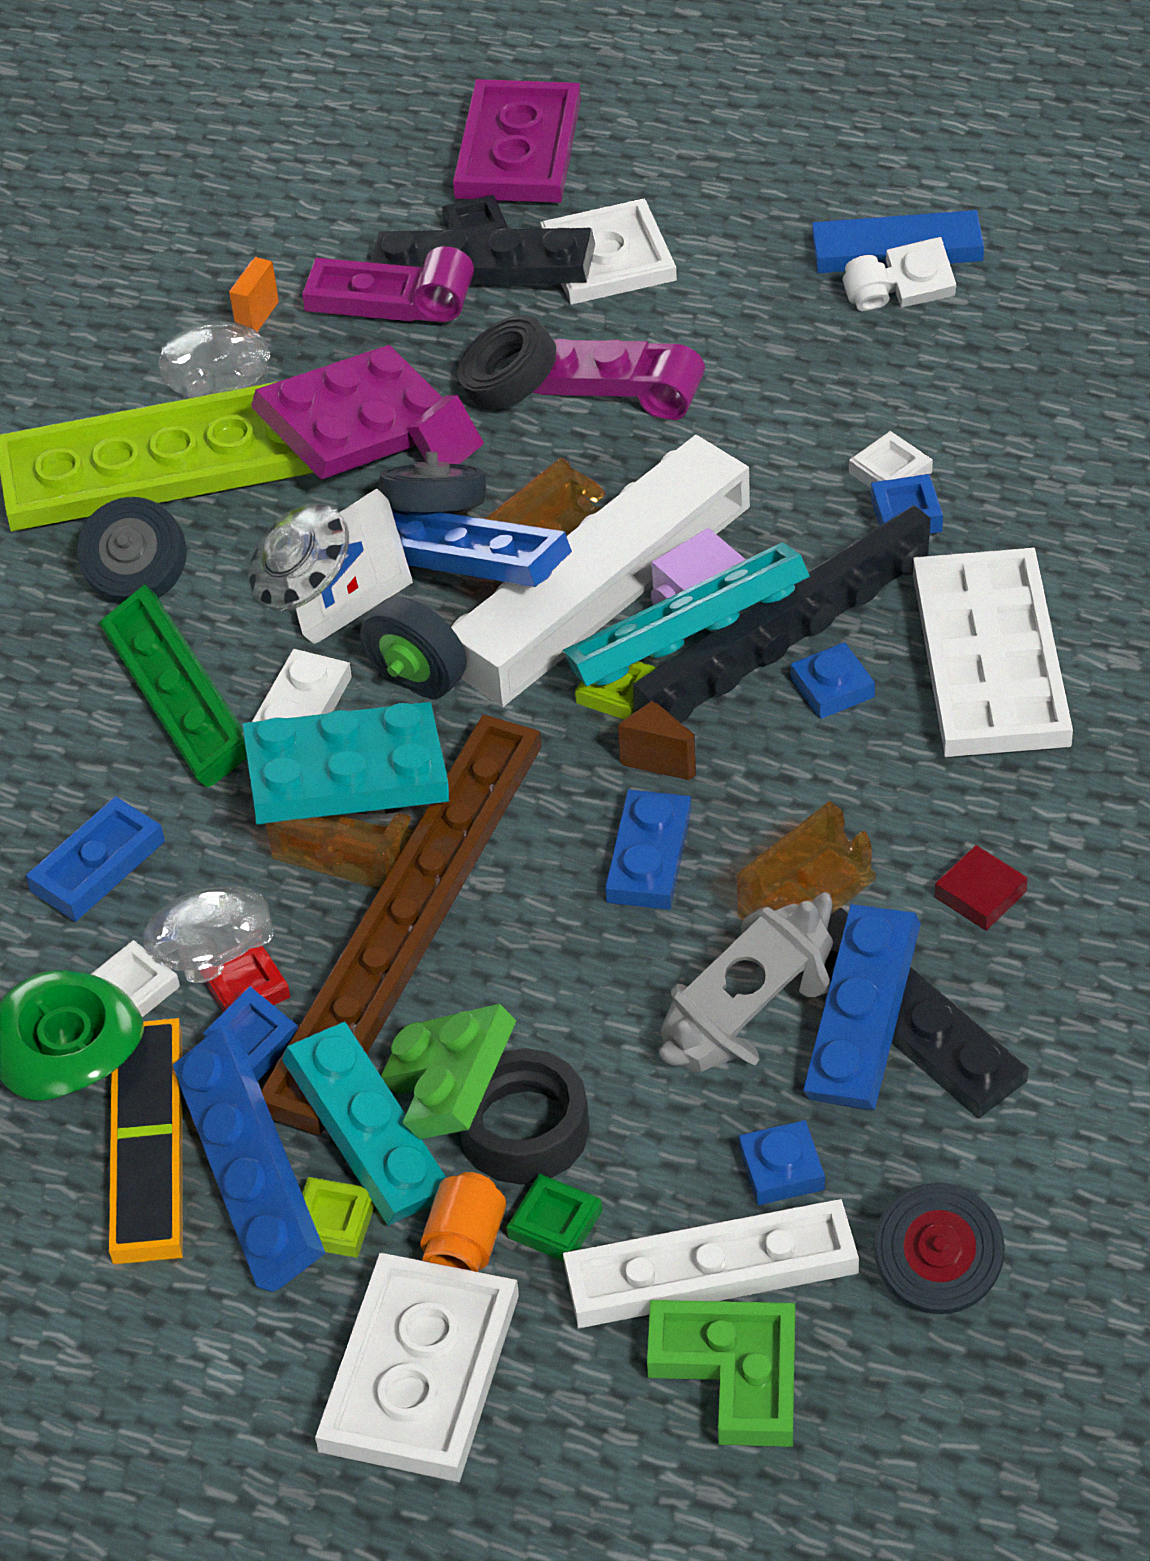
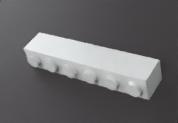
[451,435,750,707]

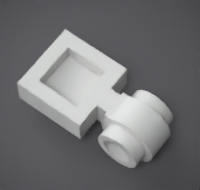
[842,237,956,311]

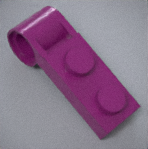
[302,246,474,322]
[532,339,705,420]

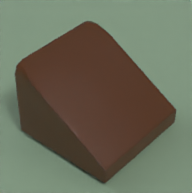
[617,701,696,780]

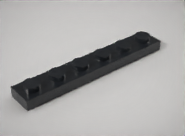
[633,505,931,723]

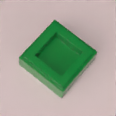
[507,1174,603,1262]

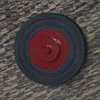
[874,1183,1005,1314]

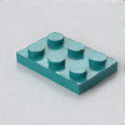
[242,702,449,824]

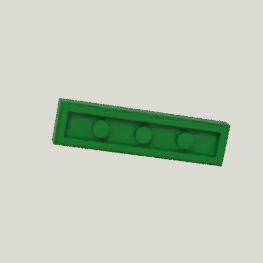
[99,584,246,788]

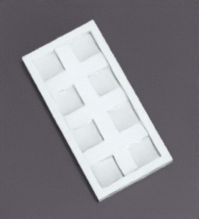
[913,548,1073,757]

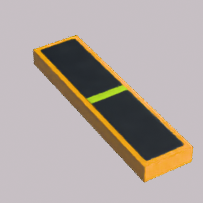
[109,1018,183,1265]

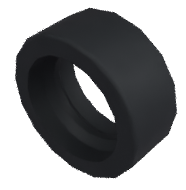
[460,1048,590,1185]

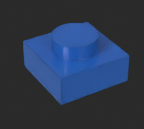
[871,474,943,534]
[790,642,875,719]
[203,986,298,1081]
[739,1120,825,1205]

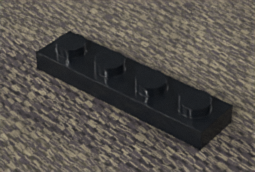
[370,228,595,284]
[824,908,1029,1119]

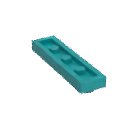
[563,542,810,686]

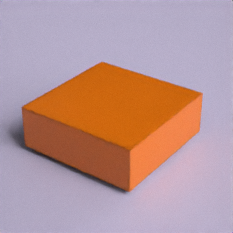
[229,257,279,337]

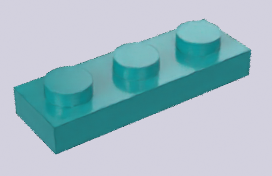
[282,1021,447,1226]

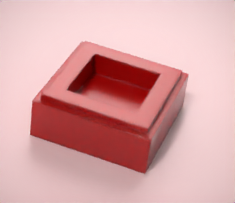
[200,940,291,1013]

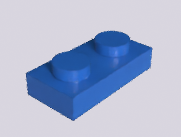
[606,789,692,910]
[25,796,165,922]

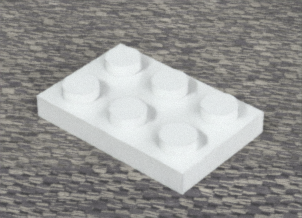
[315,1253,519,1482]

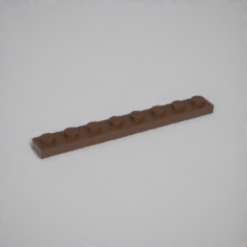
[261,714,542,1136]

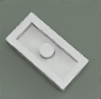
[252,649,352,722]

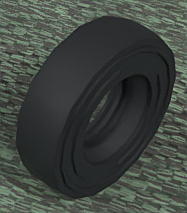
[458,315,557,410]

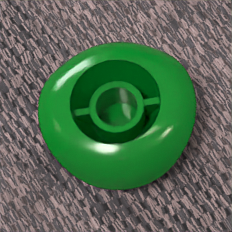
[0,970,144,1101]

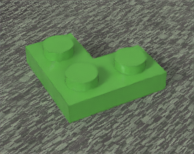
[381,1004,517,1139]
[647,1300,795,1447]

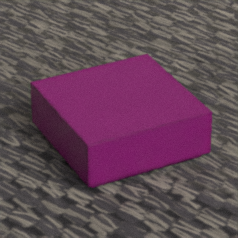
[406,395,484,464]

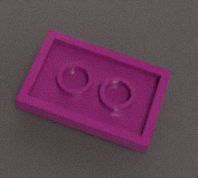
[453,79,581,203]
[251,345,443,479]

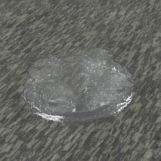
[158,321,271,399]
[143,885,274,983]

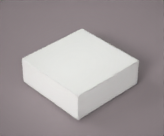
[849,431,933,488]
[91,940,180,1017]

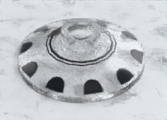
[248,503,349,611]

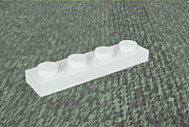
[563,1199,859,1328]

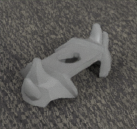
[659,892,834,1073]

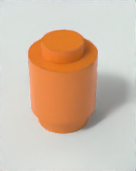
[420,1172,506,1272]

